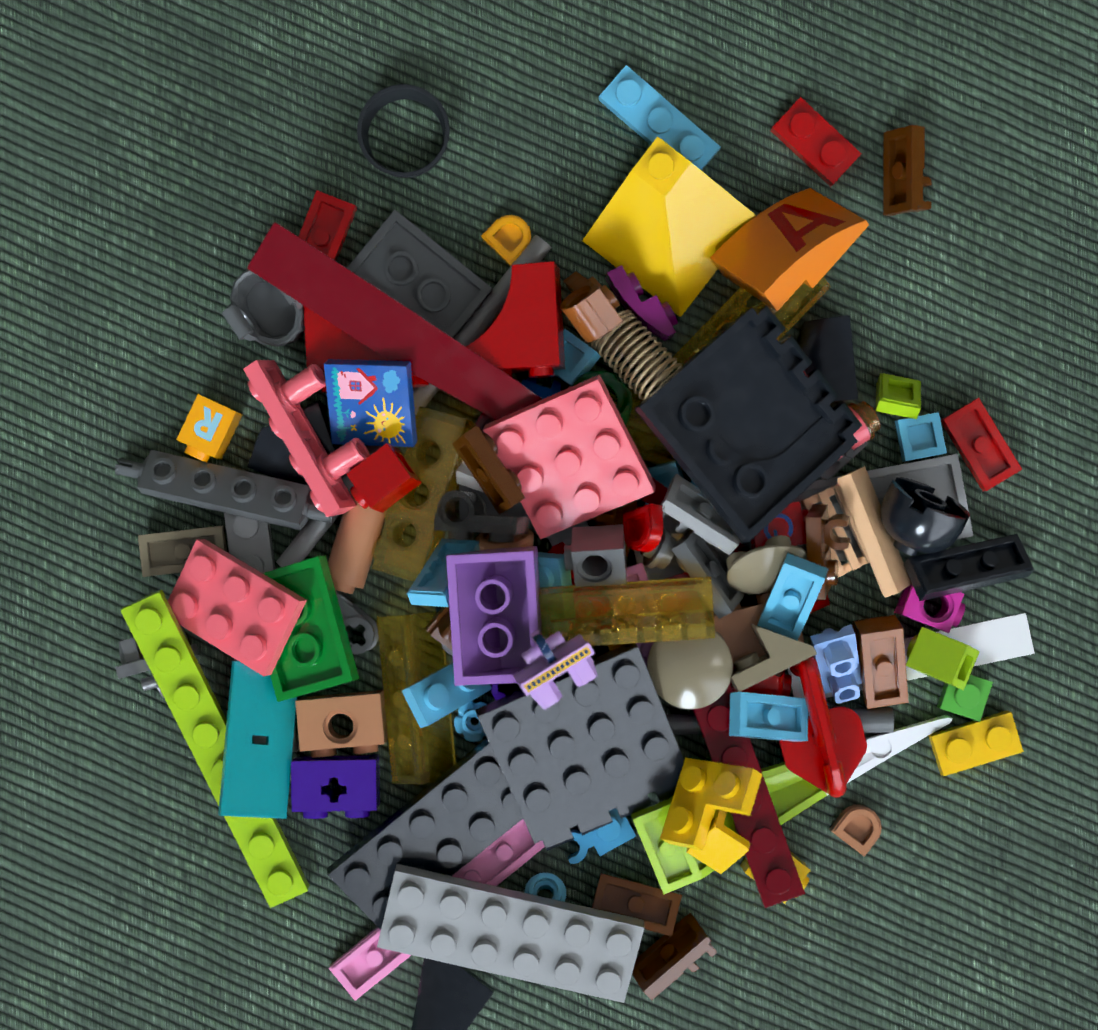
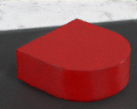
[623,503,663,553]

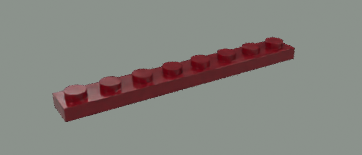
[650,572,805,908]

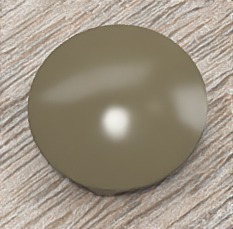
[726,535,807,594]
[647,623,733,709]

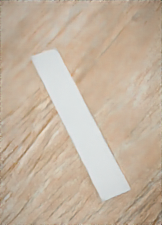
[788,613,1035,698]

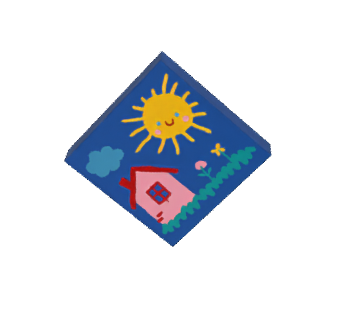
[324,359,417,447]

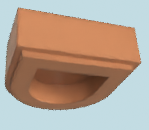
[829,804,881,857]

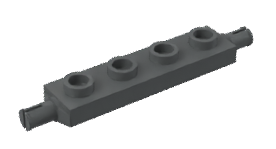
[115,450,336,530]

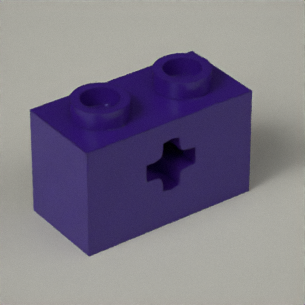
[291,754,380,819]

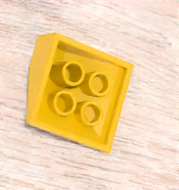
[582,136,756,317]

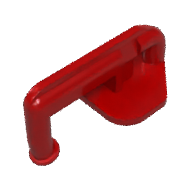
[779,657,867,798]

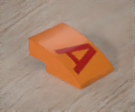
[710,188,869,312]

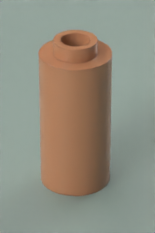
[328,497,388,594]

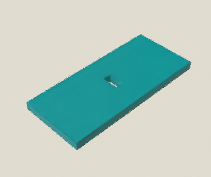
[218,661,297,819]

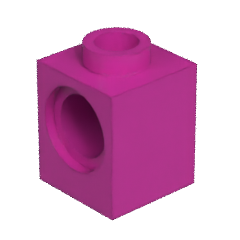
[894,584,965,633]

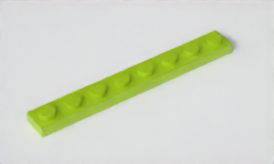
[120,589,310,908]

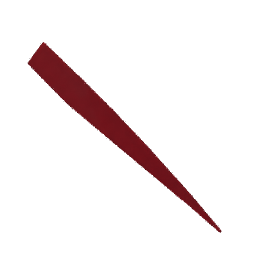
[248,222,750,552]

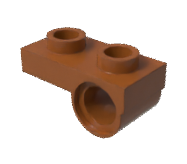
[560,271,623,342]

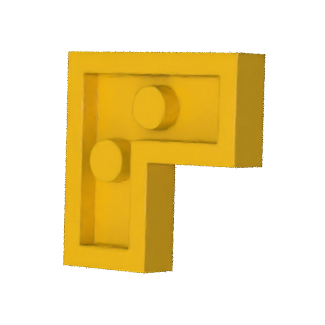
[660,757,763,851]

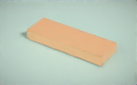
[837,466,912,598]

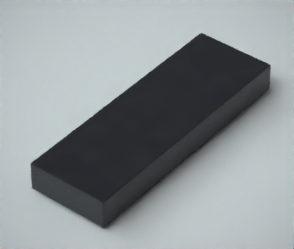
[903,534,1035,601]

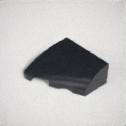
[412,958,494,1030]

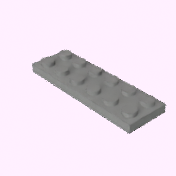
[377,864,645,1003]

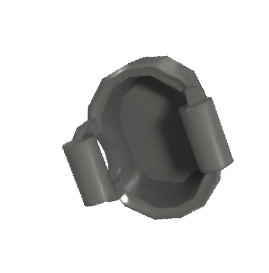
[222,269,305,346]

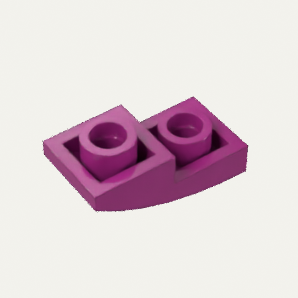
[605,265,678,341]

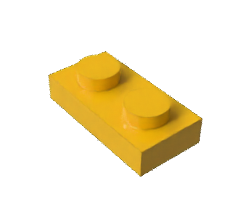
[929,710,1024,776]

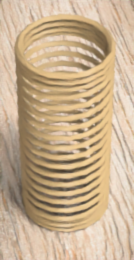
[591,310,682,400]

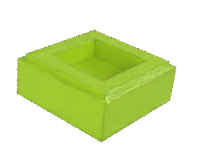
[876,373,921,419]

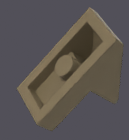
[731,624,817,692]

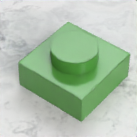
[937,674,993,722]

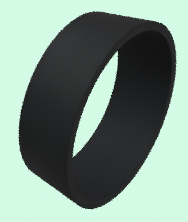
[357,84,450,178]

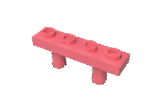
[243,360,370,517]

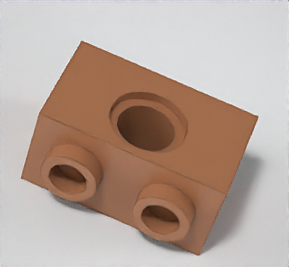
[295,690,388,757]

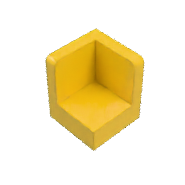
[686,810,750,874]

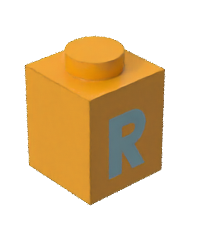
[176,394,243,463]

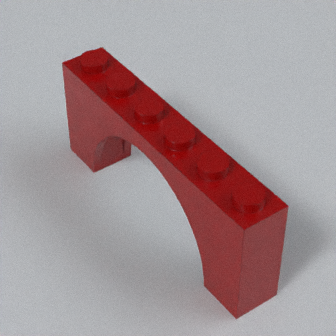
[304,261,565,393]

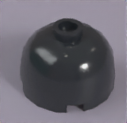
[880,477,970,556]

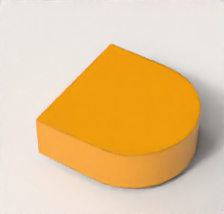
[481,215,531,266]

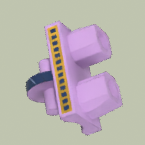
[513,630,598,709]

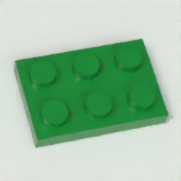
[263,555,359,702]

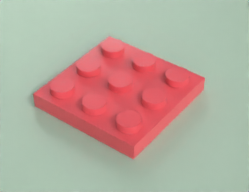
[483,374,656,540]

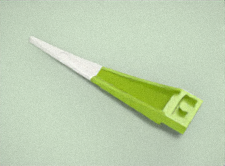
[631,715,953,894]

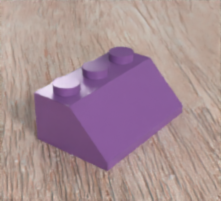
[446,546,543,686]

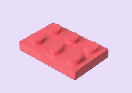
[168,539,307,676]

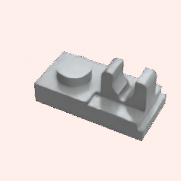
[660,474,740,555]

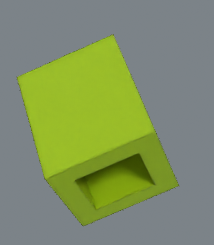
[906,627,980,690]

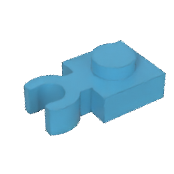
[568,808,636,864]

